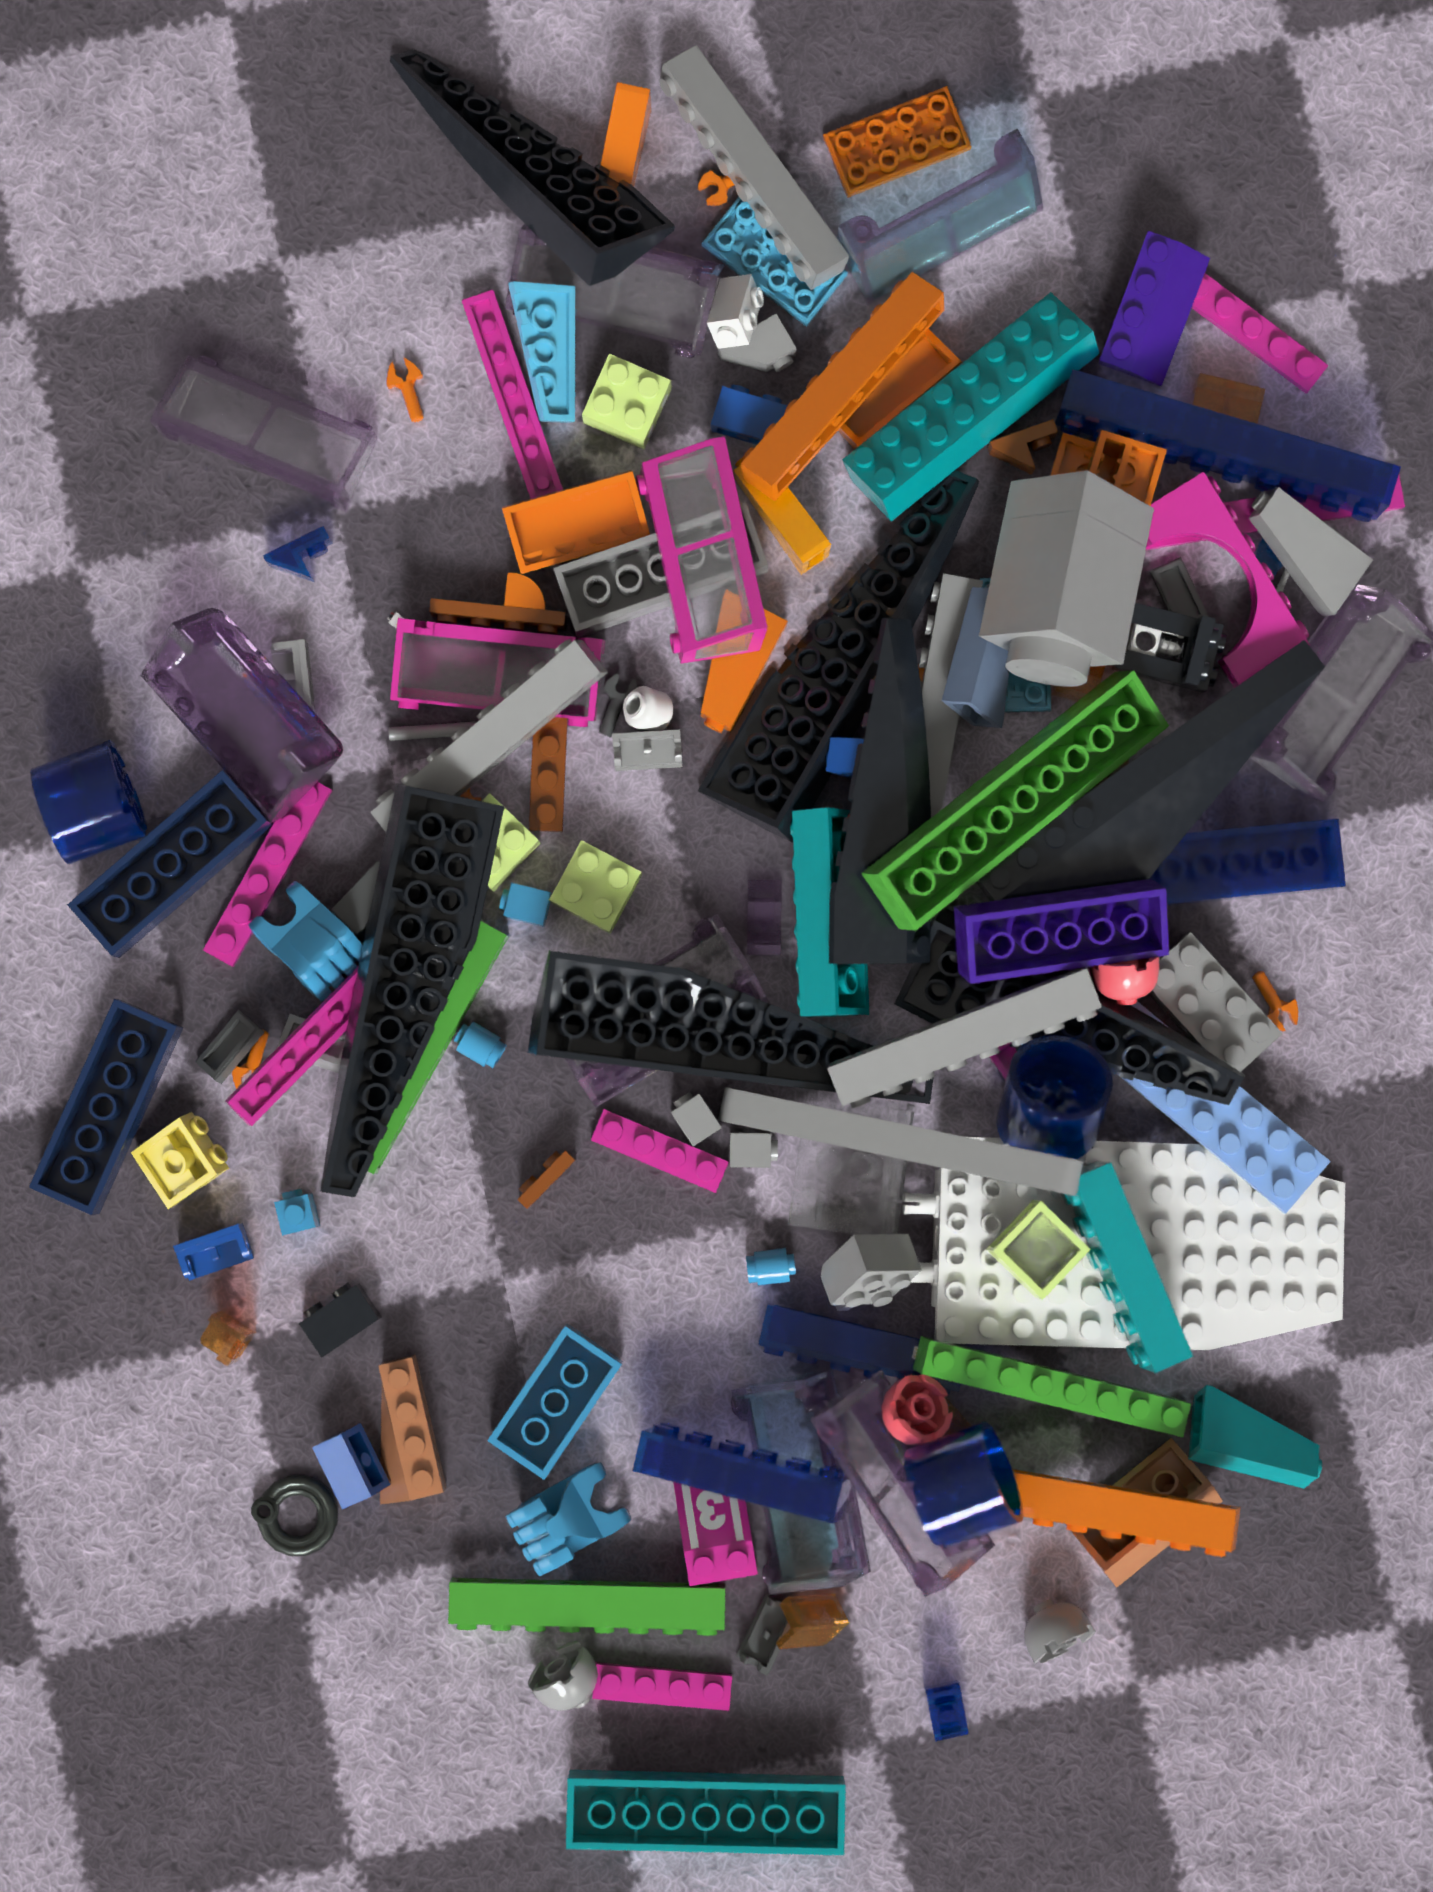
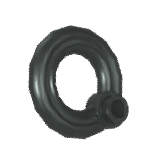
[251,1475,338,1556]

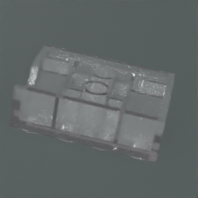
[788,1090,915,1235]

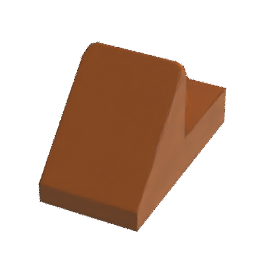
[987,419,1058,475]

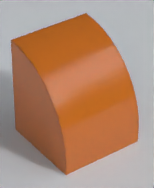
[504,572,546,610]

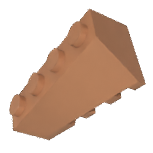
[378,1355,447,1504]

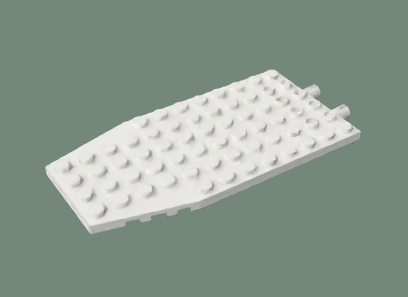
[902,1137,1345,1350]

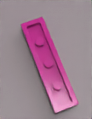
[591,1109,729,1193]
[592,1662,732,1711]

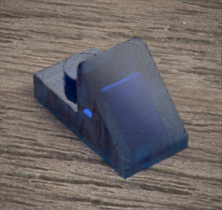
[263,526,333,582]
[923,1680,969,1742]

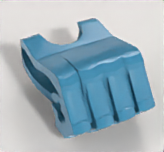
[248,881,363,1001]
[506,1462,631,1576]

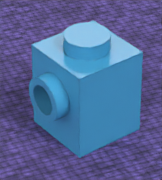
[274,1189,320,1236]

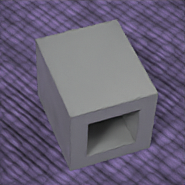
[671,1092,722,1146]
[730,1133,778,1168]

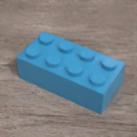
[487,1323,623,1480]

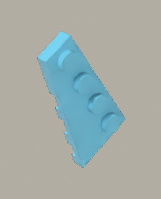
[508,281,575,423]

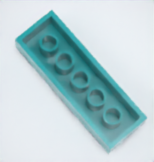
[790,807,870,1017]
[1060,1161,1194,1373]

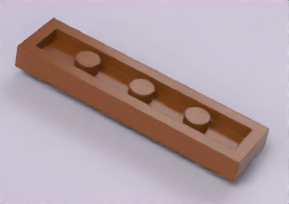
[429,598,567,635]
[529,717,568,832]

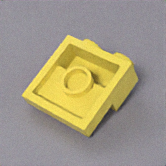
[131,1112,229,1209]

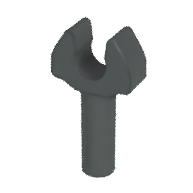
[599,673,637,738]

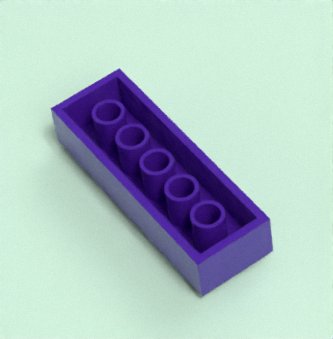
[954,879,1169,984]

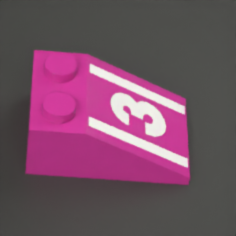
[673,1467,758,1586]

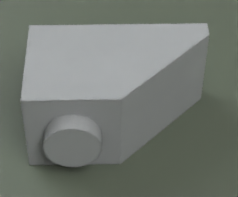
[718,314,796,372]

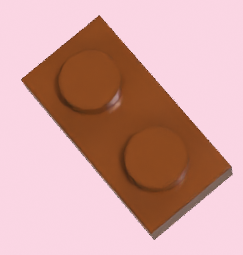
[517,1150,576,1209]

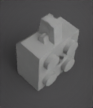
[821,1234,922,1311]

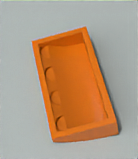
[838,329,962,450]
[502,470,650,574]

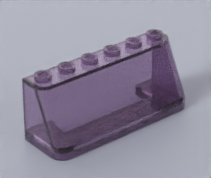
[140,608,343,823]

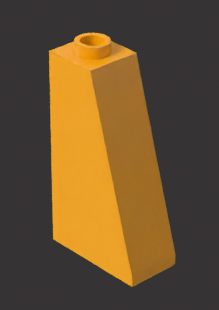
[733,458,831,575]

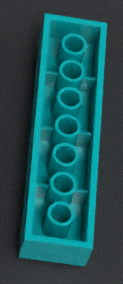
[842,292,1100,521]
[566,1769,846,1856]

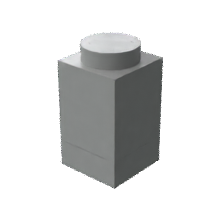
[979,470,1154,687]

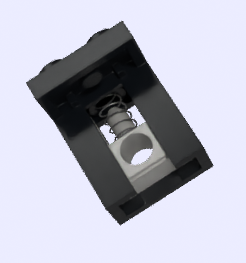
[1111,603,1227,693]

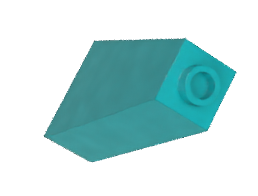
[1188,1385,1322,1489]

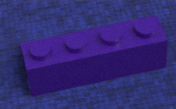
[1099,231,1210,387]

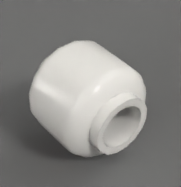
[623,686,673,732]

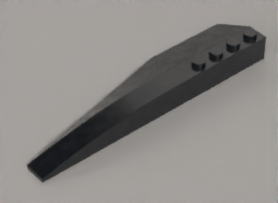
[698,470,979,843]
[976,640,1325,901]
[320,783,504,1198]
[528,950,935,1104]

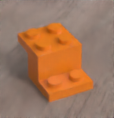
[1050,430,1167,506]

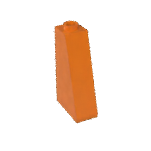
[601,82,651,186]
[701,590,788,733]

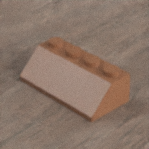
[1066,1438,1223,1588]

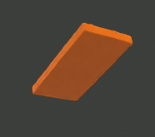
[823,86,971,198]

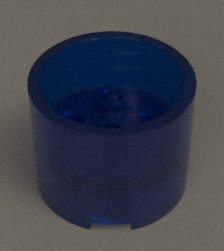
[30,740,148,865]
[996,1035,1113,1160]
[904,1421,1023,1549]

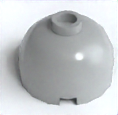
[1024,1599,1096,1664]
[528,1641,598,1711]

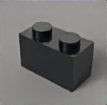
[299,1282,382,1358]

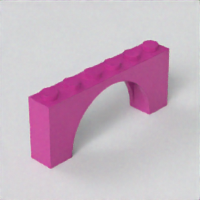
[1147,472,1310,688]

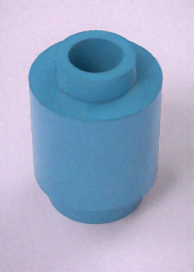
[454,1021,507,1068]
[746,1248,796,1286]

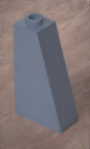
[942,584,1009,728]

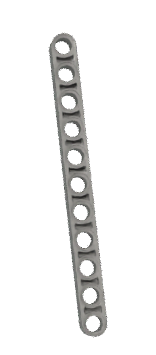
[718,1087,1083,1196]

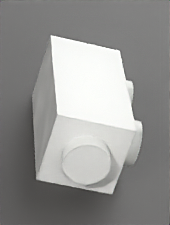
[707,274,764,349]

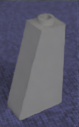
[1249,487,1373,617]

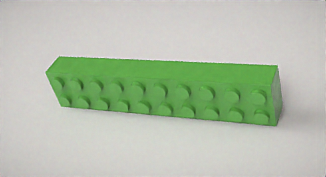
[861,670,1169,931]

